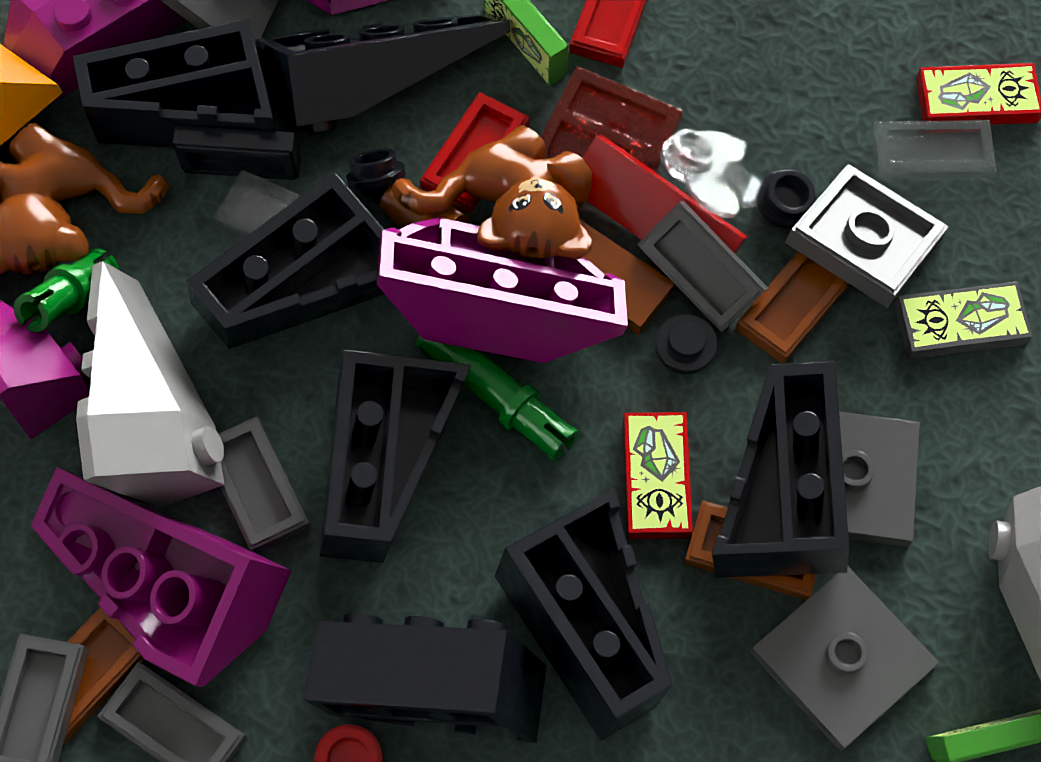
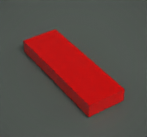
[582,135,748,254]

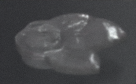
[660,129,761,218]

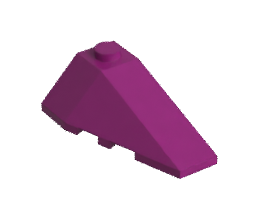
[31,467,292,687]

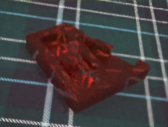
[541,66,683,169]

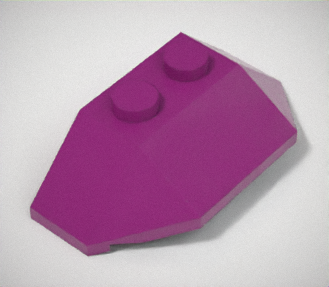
[3,0,187,110]
[377,217,628,363]

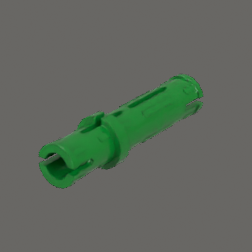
[416,335,580,463]

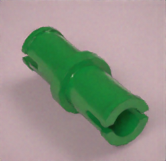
[13,248,119,332]

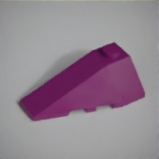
[0,300,89,440]

